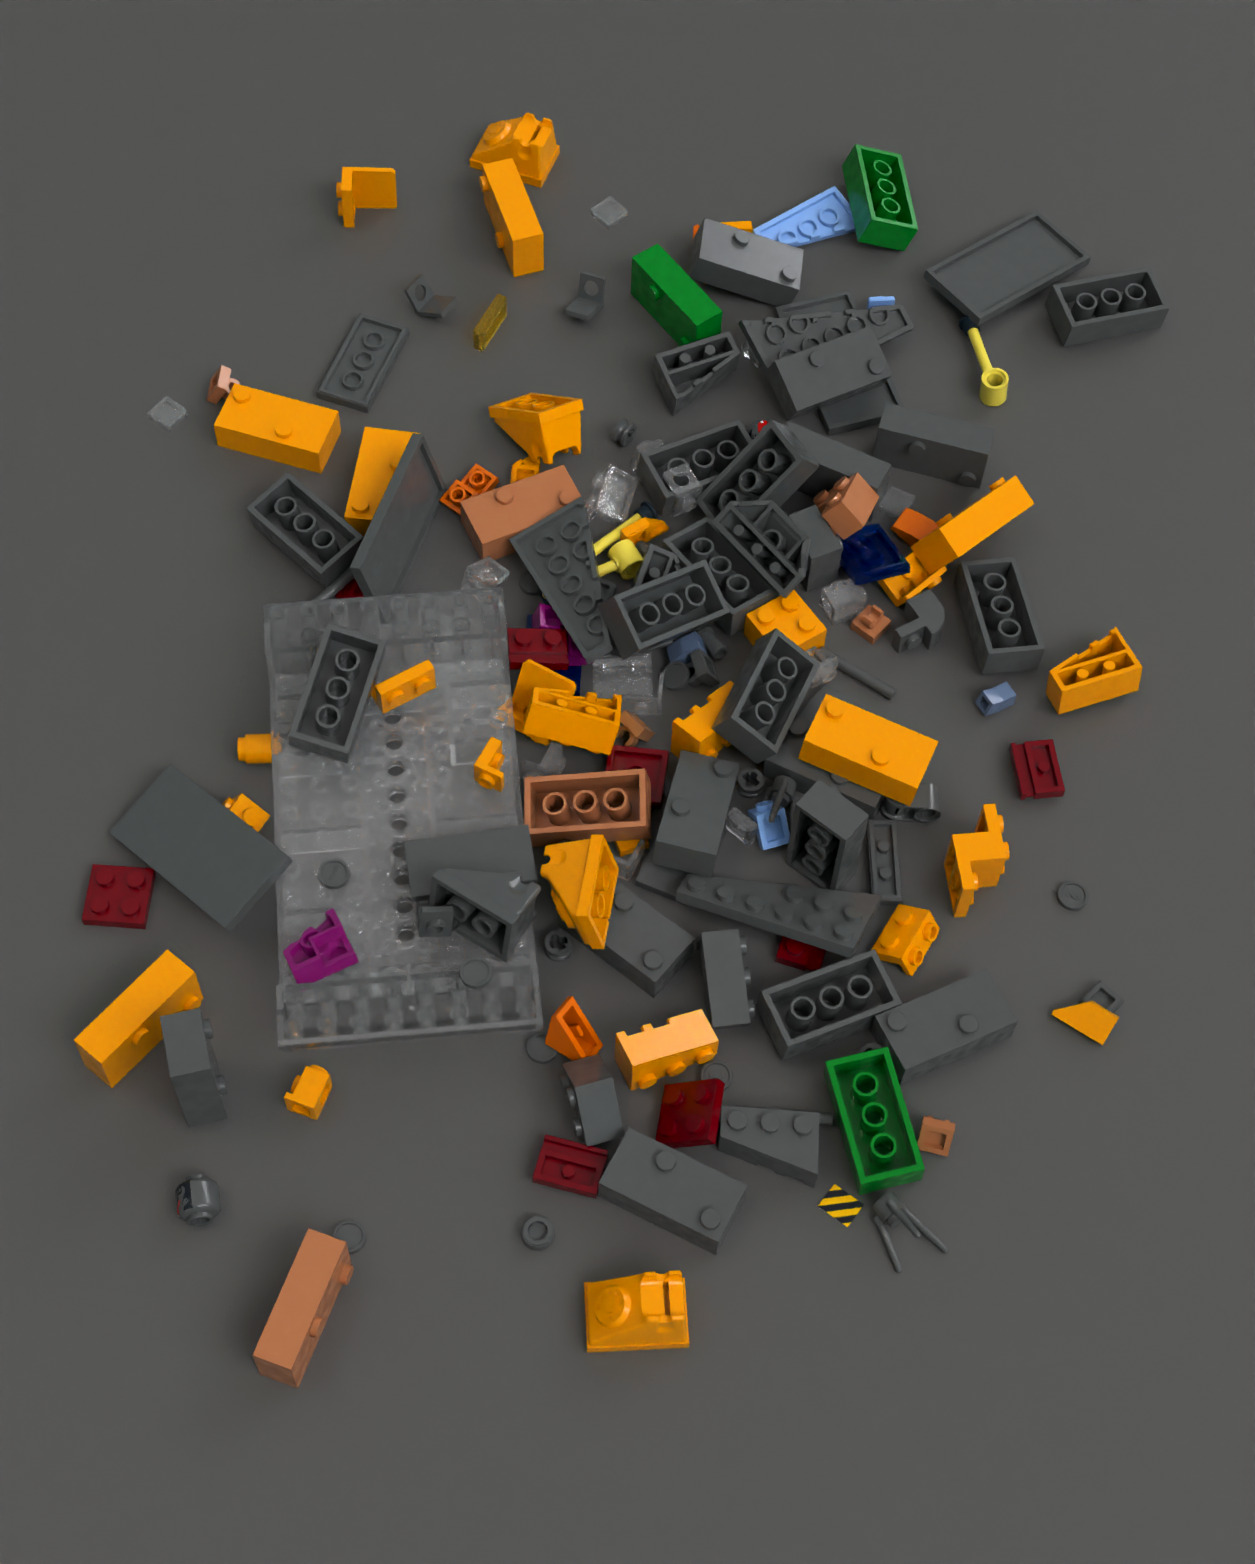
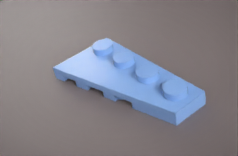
[752,186,855,247]

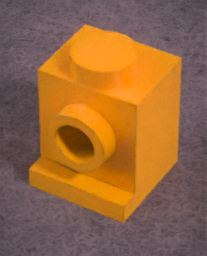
[284,1065,333,1120]

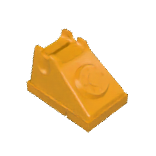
[469,113,560,188]
[488,392,584,465]
[540,835,619,949]
[584,1270,689,1353]

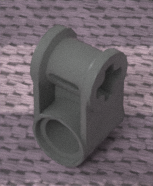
[880,783,941,823]

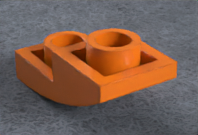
[439,463,499,516]
[890,507,939,546]

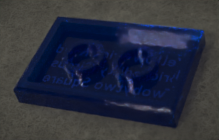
[837,523,910,586]

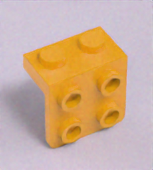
[336,167,397,228]
[495,659,576,746]

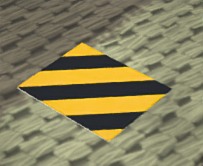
[818,1184,864,1227]

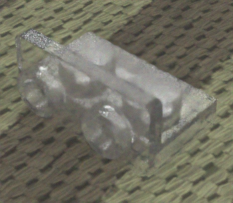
[585,464,639,527]

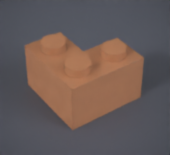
[813,472,879,540]

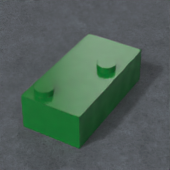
[842,144,918,251]
[631,243,723,347]
[824,1047,925,1195]

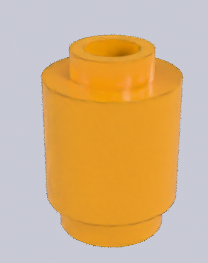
[237,733,282,764]

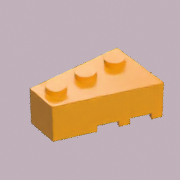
[1046,627,1143,715]
[670,681,734,758]
[523,687,622,755]
[614,1009,719,1091]

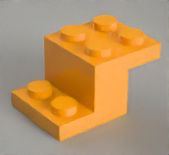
[943,803,1010,918]

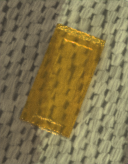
[473,294,507,351]

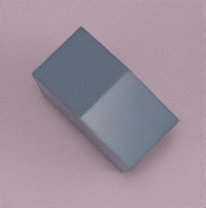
[666,631,707,664]
[975,681,1016,716]

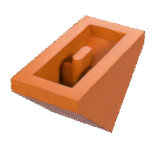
[545,996,603,1061]

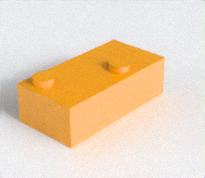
[479,158,544,277]
[214,383,341,474]
[344,427,420,536]
[910,475,1035,575]
[798,694,939,806]
[74,949,203,1088]

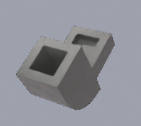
[892,589,945,653]

